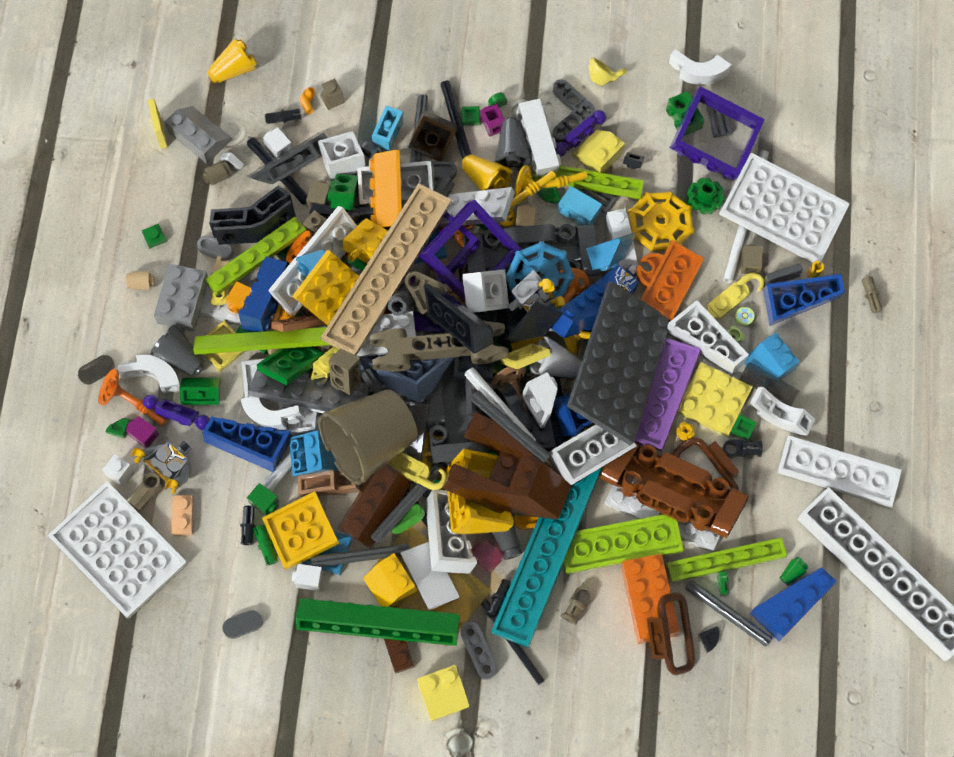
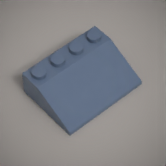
[360,336,454,403]

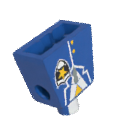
[596,264,639,294]

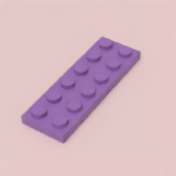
[635,338,701,452]

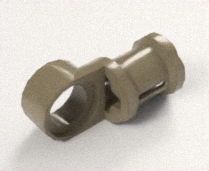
[561,586,592,625]

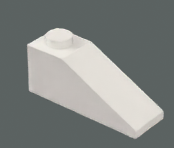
[605,208,638,270]

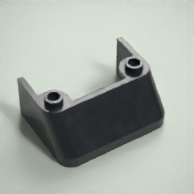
[496,258,563,343]

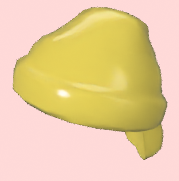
[588,57,627,86]

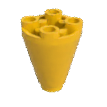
[207,38,257,84]

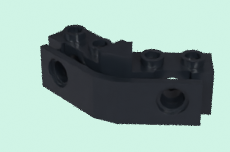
[209,185,296,245]

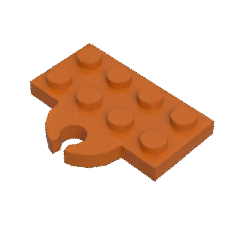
[636,240,705,321]

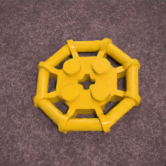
[627,190,695,252]

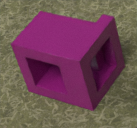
[480,104,505,137]

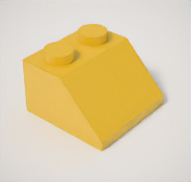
[363,553,418,607]

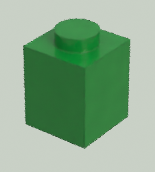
[247,483,279,516]

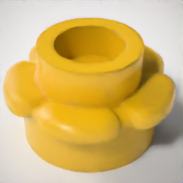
[676,422,695,441]

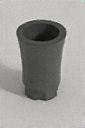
[388,284,416,316]
[492,515,522,560]

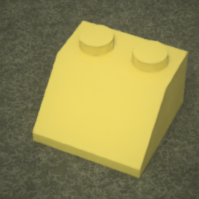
[572,130,625,173]
[417,665,469,721]

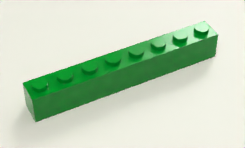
[295,598,460,646]

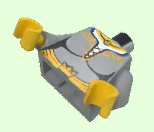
[507,270,566,315]
[130,441,192,494]

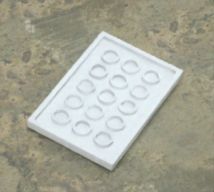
[719,153,850,264]
[48,481,188,619]

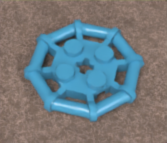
[505,241,575,301]

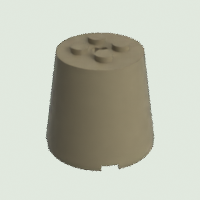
[318,389,418,485]

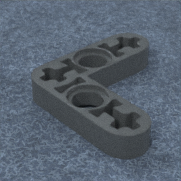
[552,79,595,143]

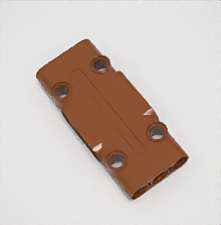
[600,442,749,539]

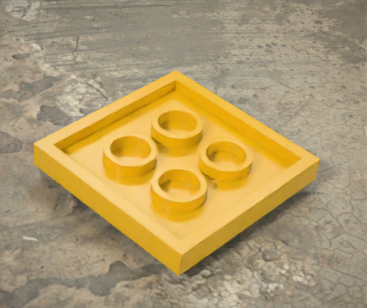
[292,250,359,326]
[262,491,339,570]

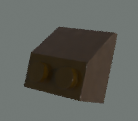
[408,109,457,161]

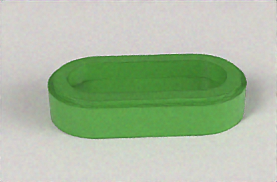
[391,504,425,534]

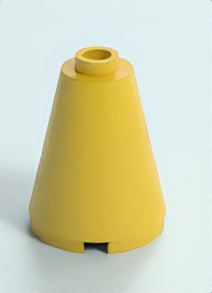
[462,154,512,191]

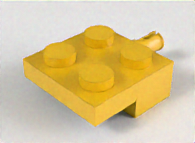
[343,218,388,264]

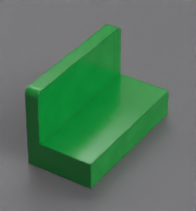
[179,377,221,405]

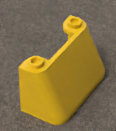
[446,448,514,534]

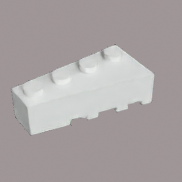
[516,99,561,177]
[667,300,749,374]
[426,490,477,574]

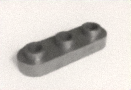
[460,621,497,680]

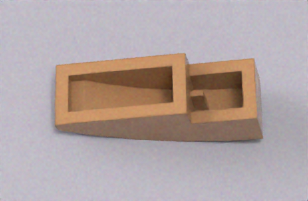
[297,470,361,496]

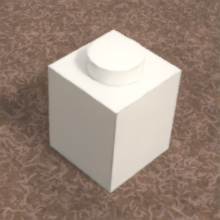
[263,127,292,158]
[103,454,134,487]
[292,564,323,591]

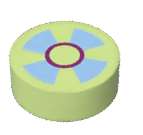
[735,307,755,327]

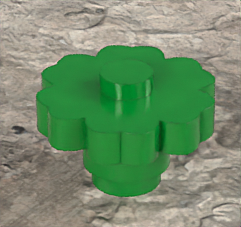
[687,178,725,215]

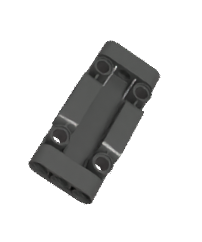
[463,224,600,279]
[425,332,488,467]

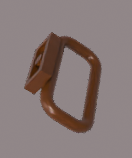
[672,437,739,490]
[647,592,695,675]

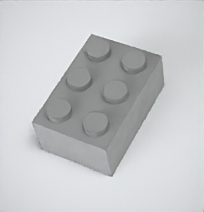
[154,264,208,331]

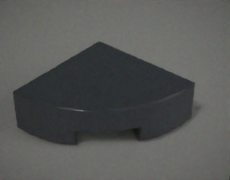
[699,626,720,653]

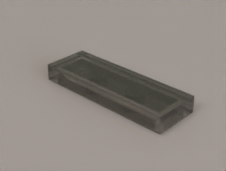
[740,362,800,406]

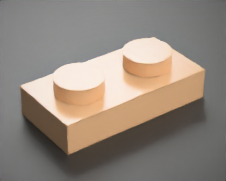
[172,495,193,536]

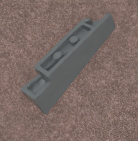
[247,132,327,185]

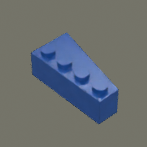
[238,256,288,332]
[763,274,845,326]
[551,283,605,338]
[553,391,592,436]
[202,416,291,472]
[750,567,837,642]

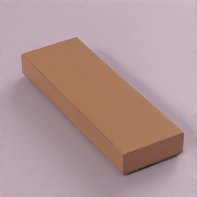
[272,315,325,332]

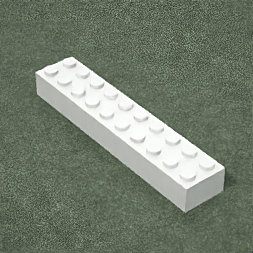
[797,487,954,662]

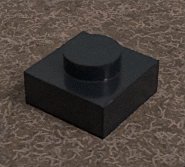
[623,152,644,169]

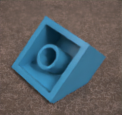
[586,233,635,271]
[745,333,800,390]

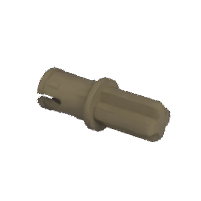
[861,276,882,313]

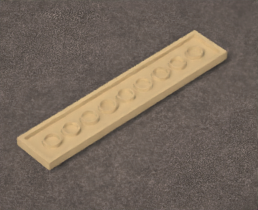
[321,183,452,356]

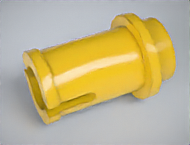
[807,261,824,278]

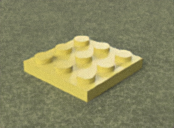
[678,362,752,438]

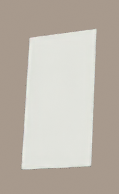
[401,542,460,610]

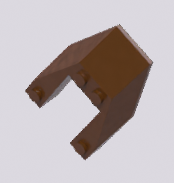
[442,412,571,520]

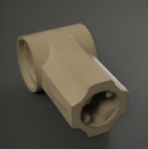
[127,472,163,512]

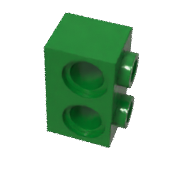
[666,91,704,136]
[328,174,358,210]

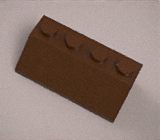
[337,464,412,549]

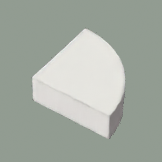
[220,153,244,169]

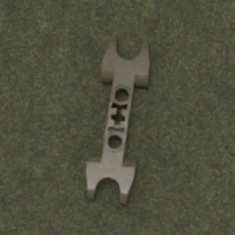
[369,321,508,372]

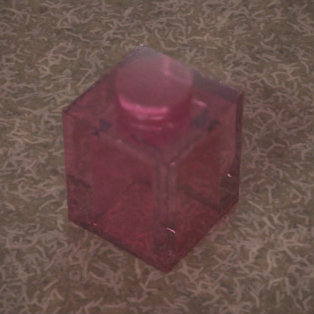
[472,539,503,574]

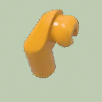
[300,87,315,114]

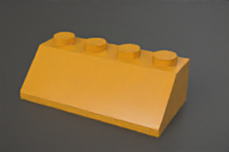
[369,150,402,230]

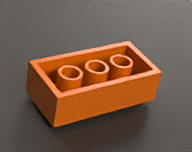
[621,554,680,644]

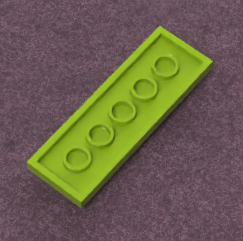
[564,514,684,574]

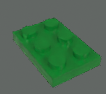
[257,347,324,385]

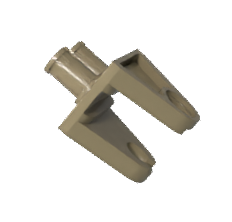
[402,270,448,325]

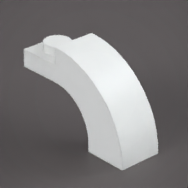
[669,49,732,85]
[118,355,180,394]
[750,387,816,436]
[241,396,306,431]

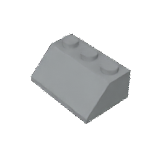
[164,106,232,164]

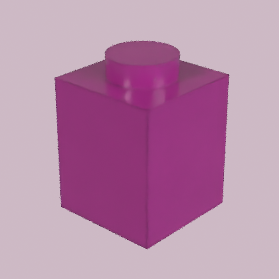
[126,416,159,448]

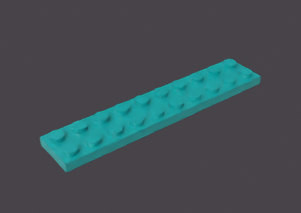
[491,467,602,648]

